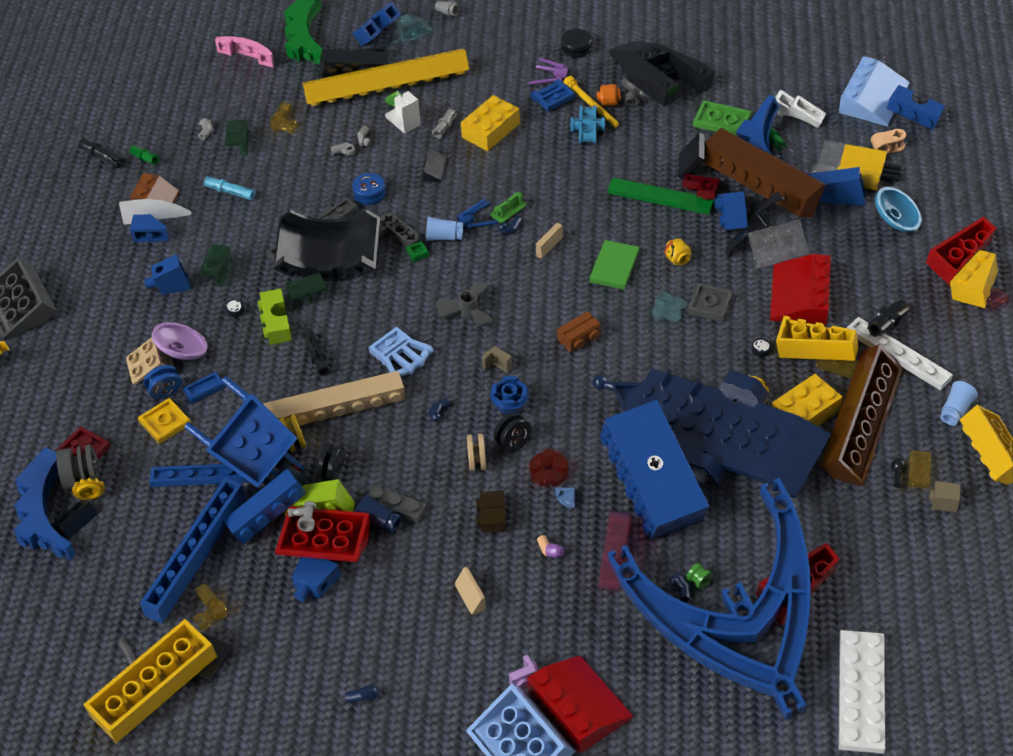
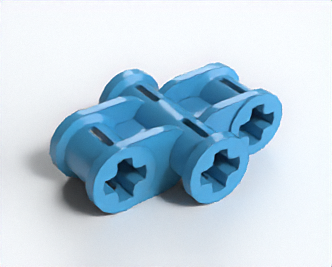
[571,105,605,144]

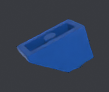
[130,214,169,242]

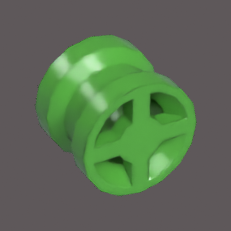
[686,563,713,589]

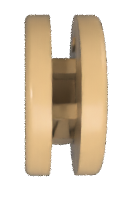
[467,433,486,471]

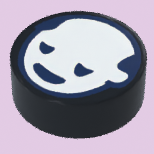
[225,299,244,317]
[751,338,771,357]

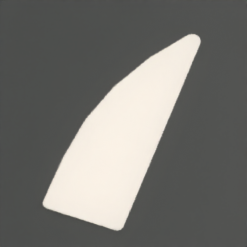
[119,199,191,225]

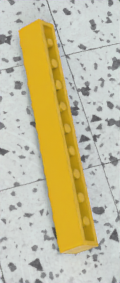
[302,48,469,106]

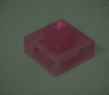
[986,287,1009,309]

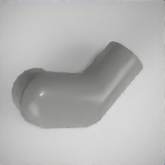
[357,126,370,147]

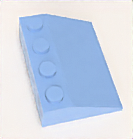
[839,56,910,127]
[466,684,575,756]

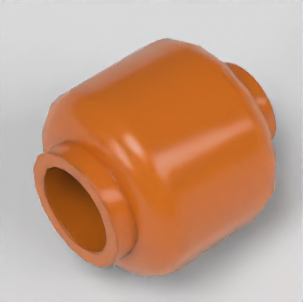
[597,84,621,107]

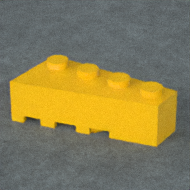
[776,316,859,361]

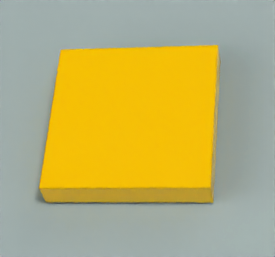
[137,398,191,444]

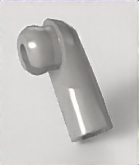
[198,118,213,140]
[330,142,356,155]

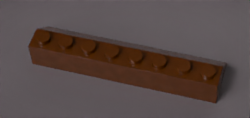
[702,128,826,218]
[820,344,903,486]

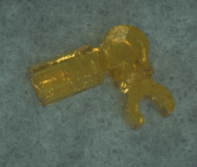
[270,102,298,134]
[193,583,227,631]

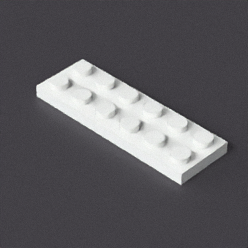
[838,630,885,754]

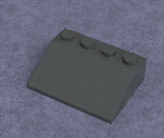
[0,257,57,340]

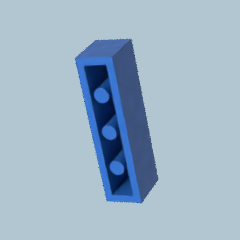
[224,469,307,544]

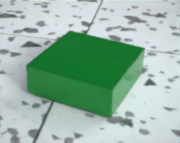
[406,241,430,263]

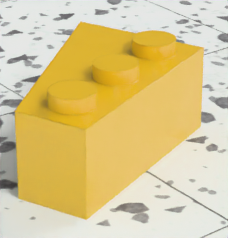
[950,250,998,309]

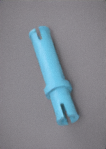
[204,176,255,200]

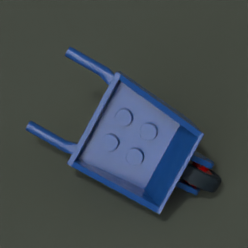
[184,376,309,487]

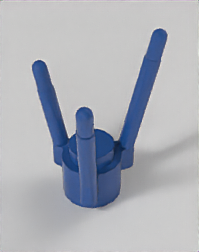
[457,199,498,230]

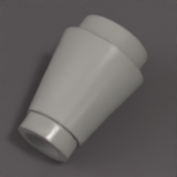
[435,1,460,17]

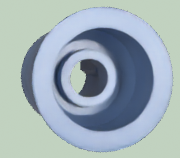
[426,216,463,241]
[940,381,978,426]

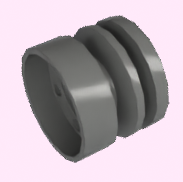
[56,444,100,491]

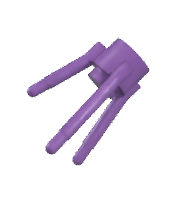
[528,58,568,85]

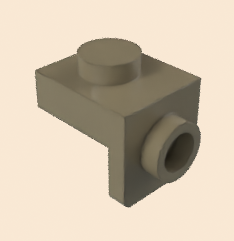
[482,346,512,373]

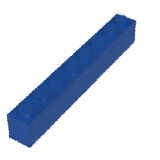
[140,478,246,624]

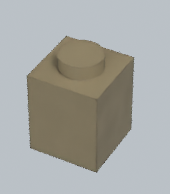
[928,481,960,512]

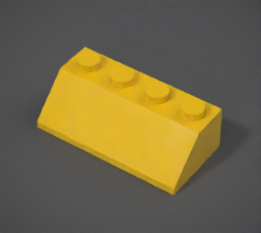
[959,405,1013,485]

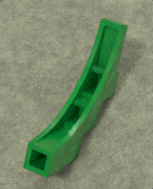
[284,0,323,65]

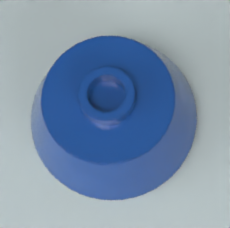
[490,376,529,415]

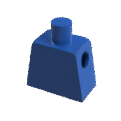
[144,254,191,295]
[292,557,340,602]

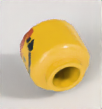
[664,238,691,266]

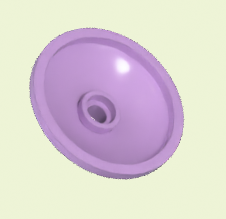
[152,322,207,360]

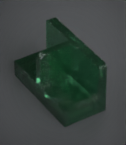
[225,119,249,155]
[200,244,232,286]
[285,272,326,304]

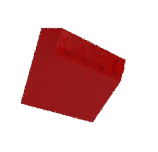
[770,254,831,325]
[275,506,371,562]
[527,655,633,754]

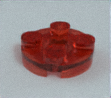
[529,449,569,487]

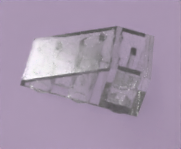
[748,219,809,268]

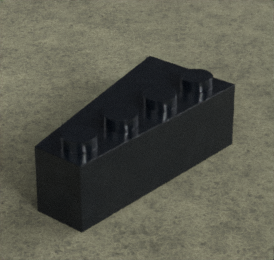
[318,49,389,79]

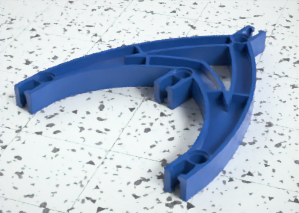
[607,478,810,721]

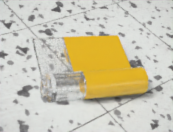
[811,141,887,191]

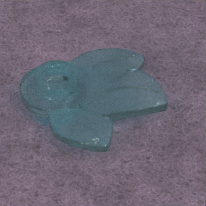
[652,292,688,322]

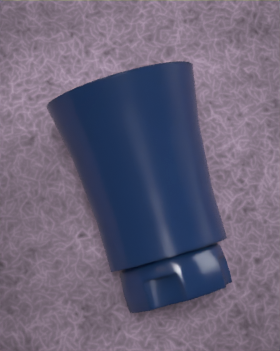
[355,494,401,533]

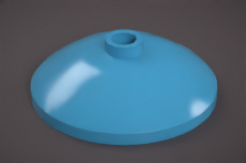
[875,187,922,232]

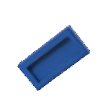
[182,372,226,404]

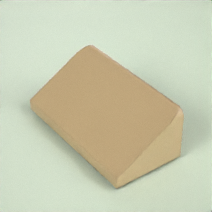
[455,567,486,615]

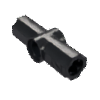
[867,300,909,337]

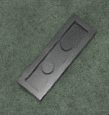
[367,485,427,523]

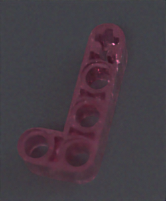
[598,511,632,591]

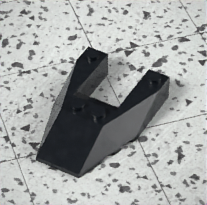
[609,41,715,106]

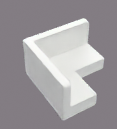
[385,91,421,134]

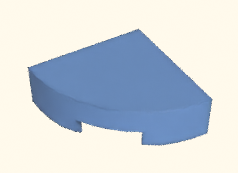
[555,488,575,508]

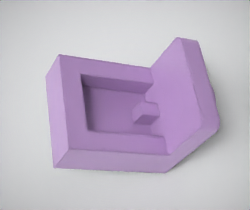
[509,655,538,689]

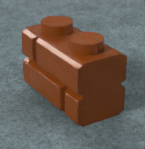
[557,311,601,352]

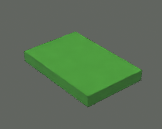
[693,100,752,136]
[589,240,639,290]

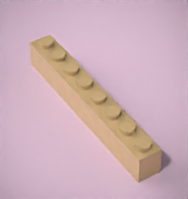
[263,371,405,426]

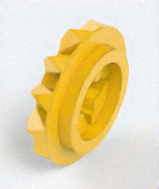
[72,478,105,500]

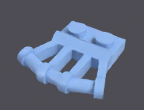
[369,327,434,377]

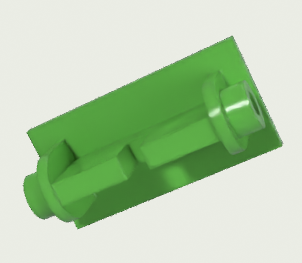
[490,192,527,223]

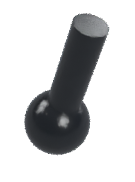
[891,458,907,488]

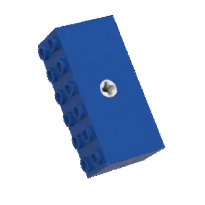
[600,400,709,540]

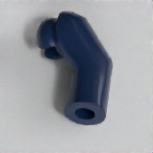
[498,216,523,235]
[428,398,451,422]
[669,573,691,602]
[345,685,379,703]

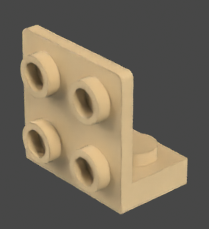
[126,337,174,385]

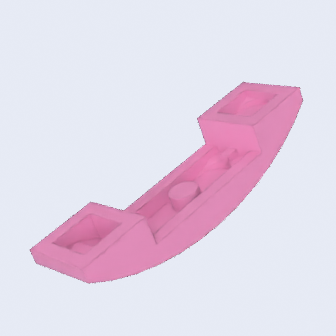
[215,36,275,68]

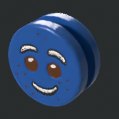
[352,173,386,205]
[143,365,182,399]

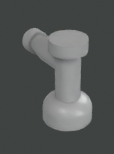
[288,501,316,532]

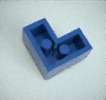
[714,191,748,230]

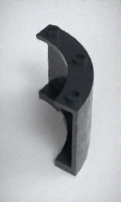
[273,209,380,281]

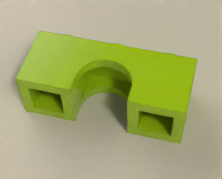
[257,289,292,345]

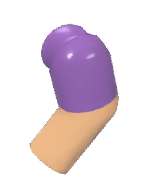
[537,535,565,558]

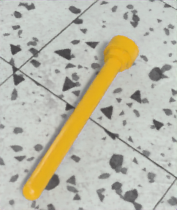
[563,76,619,127]

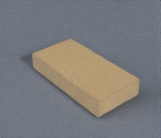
[536,223,563,259]

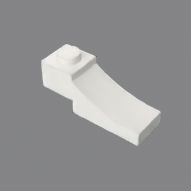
[775,90,826,128]

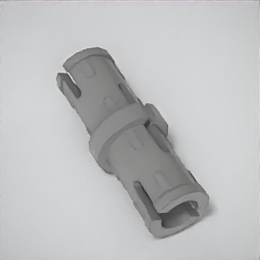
[432,109,457,138]

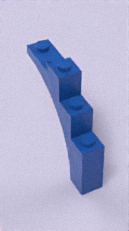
[735,95,780,155]
[14,447,76,560]

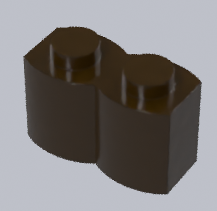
[476,491,506,533]

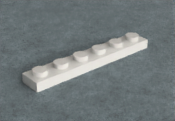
[847,317,953,391]

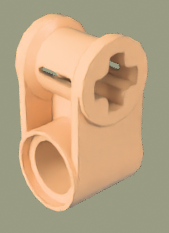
[871,129,906,154]

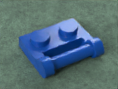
[530,79,575,112]

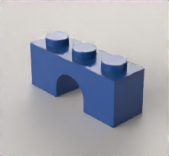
[352,1,401,46]
[886,84,945,130]

